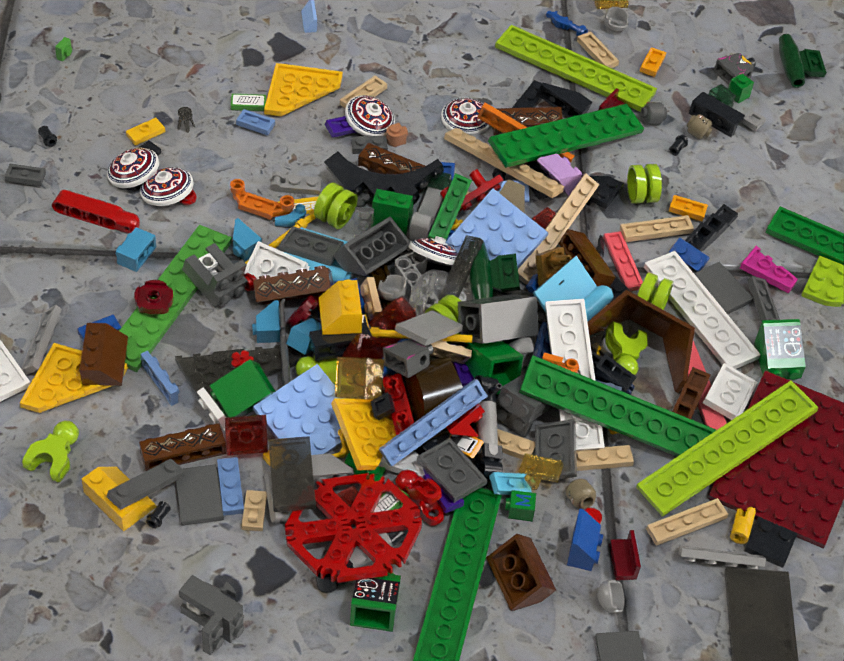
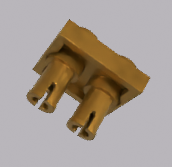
[535,247,572,287]

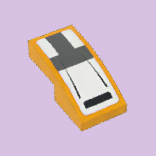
[449,434,484,459]

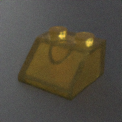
[335,357,384,400]

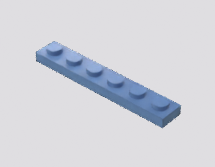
[379,379,488,466]

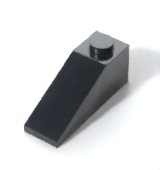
[536,82,592,118]

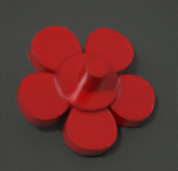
[231,350,254,368]

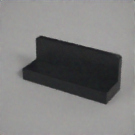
[689,92,745,137]
[309,323,372,361]

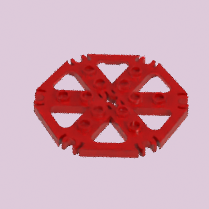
[285,473,422,583]

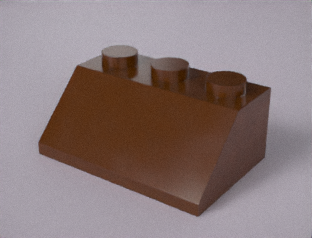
[79,323,128,386]
[486,533,557,611]

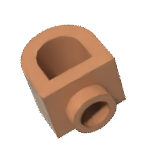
[386,123,408,147]

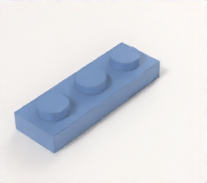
[141,351,180,406]
[217,457,244,516]

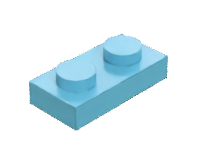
[489,472,532,495]

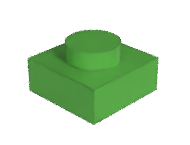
[55,37,72,62]

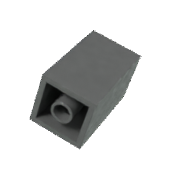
[458,294,539,343]

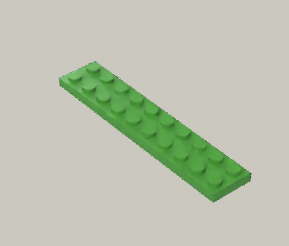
[119,225,232,372]

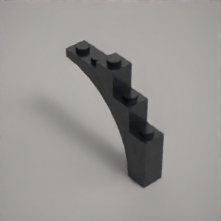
[324,151,444,205]

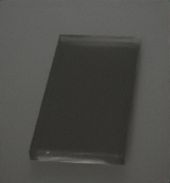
[724,567,798,661]

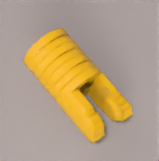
[730,507,756,544]

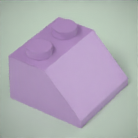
[537,154,583,196]

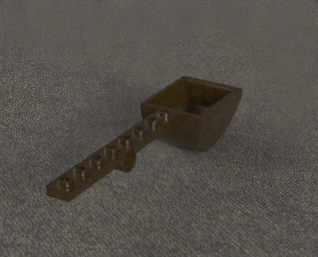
[369,263,476,439]

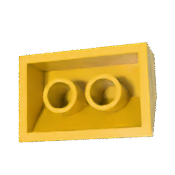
[319,279,362,335]
[82,467,157,532]

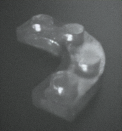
[405,270,455,319]

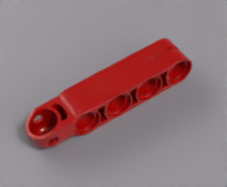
[52,190,140,233]

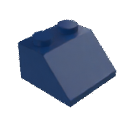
[567,509,603,571]

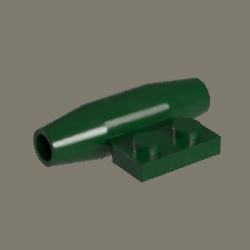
[779,34,827,88]
[468,240,520,300]

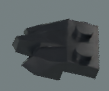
[586,176,624,209]

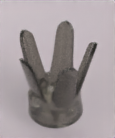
[177,107,195,133]

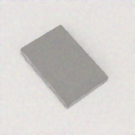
[395,311,463,346]

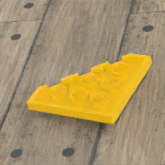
[264,63,343,116]
[20,343,128,413]
[331,398,396,470]

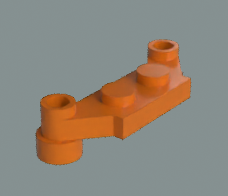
[230,179,295,220]

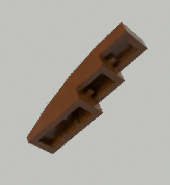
[672,367,711,420]

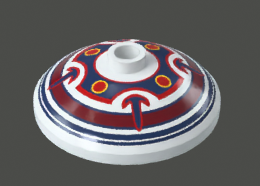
[345,95,395,136]
[441,98,491,136]
[107,148,159,188]
[140,167,194,206]
[409,236,462,266]

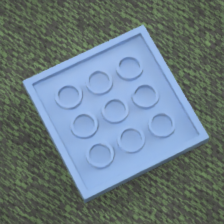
[445,189,548,269]
[253,364,346,467]

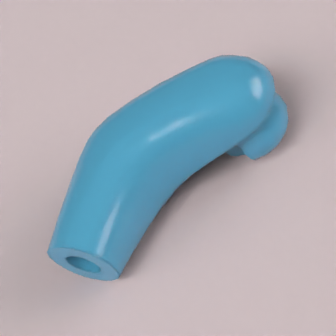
[275,204,306,227]

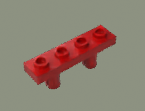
[440,169,503,216]
[382,373,414,435]

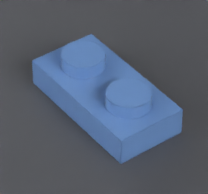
[236,109,275,136]

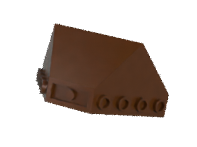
[587,290,695,393]

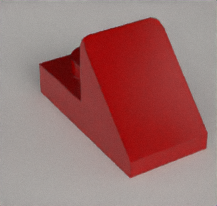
[446,403,485,437]

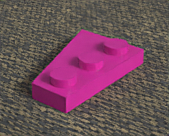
[740,246,798,293]

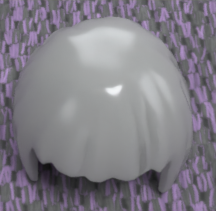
[509,337,534,368]

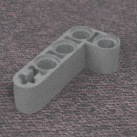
[409,187,444,241]
[394,252,439,315]

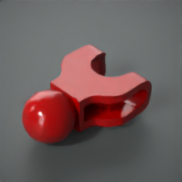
[395,469,444,526]

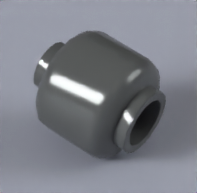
[640,102,667,124]

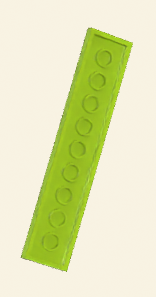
[495,25,657,112]
[636,381,818,517]

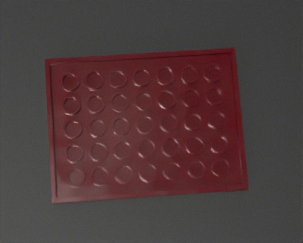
[708,370,844,549]

